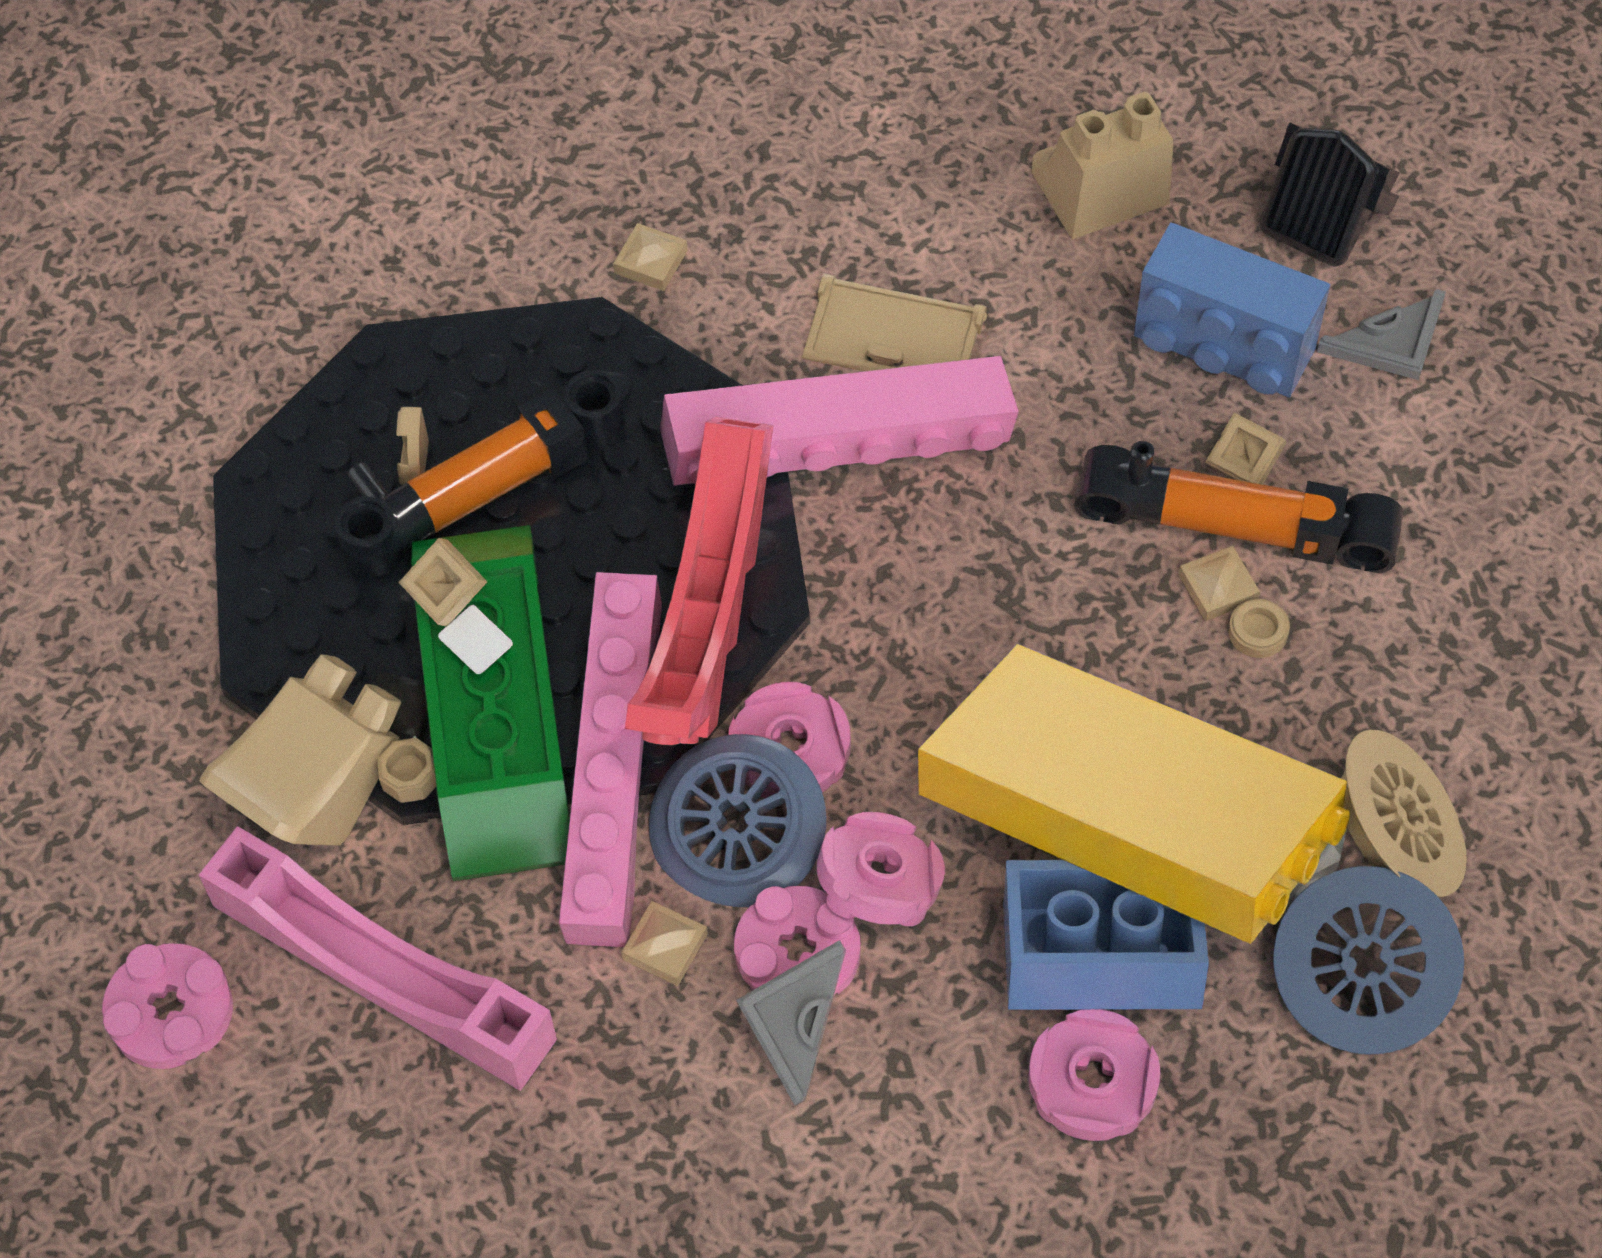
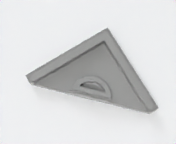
[1317,289,1446,380]
[736,940,846,1106]

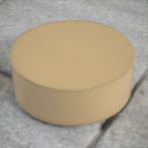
[1228,599,1290,658]

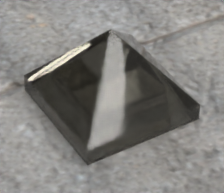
[374,671,428,739]

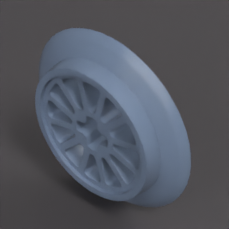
[649,734,827,908]
[1273,866,1464,1054]

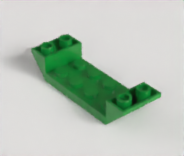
[412,525,570,882]

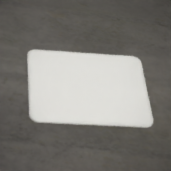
[438,605,513,674]

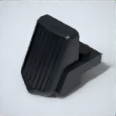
[1260,122,1400,267]

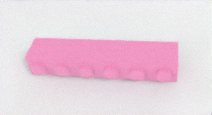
[660,356,1019,485]

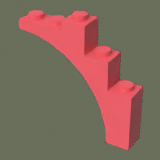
[625,416,774,745]

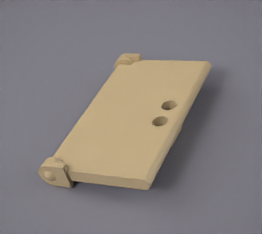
[802,273,987,372]

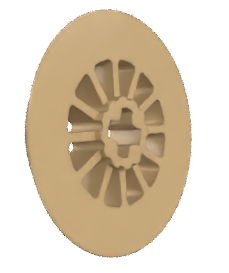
[1341,729,1467,897]

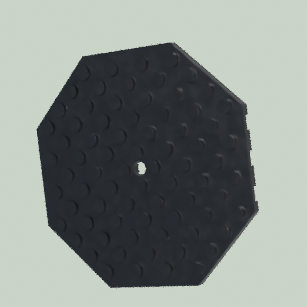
[213,297,810,825]

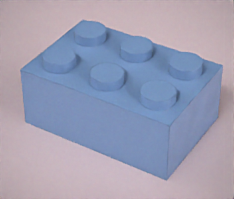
[1134,222,1330,398]
[1003,860,1209,1010]

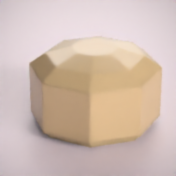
[377,738,436,803]

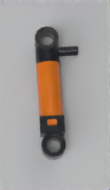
[335,370,626,577]
[1074,441,1403,574]

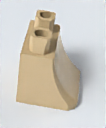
[1031,91,1173,240]
[199,654,401,845]

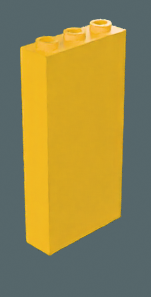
[918,644,1350,944]

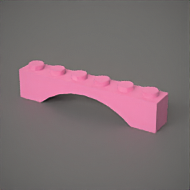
[559,572,662,947]
[199,826,557,1091]

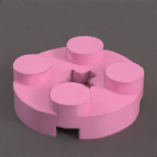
[728,682,851,798]
[817,812,945,926]
[734,886,861,995]
[102,943,233,1069]
[1028,1009,1160,1141]

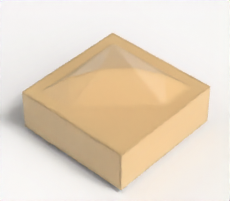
[613,223,688,291]
[1205,413,1286,484]
[399,538,487,626]
[1178,546,1260,621]
[621,901,708,986]

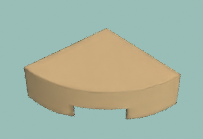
[397,407,429,484]

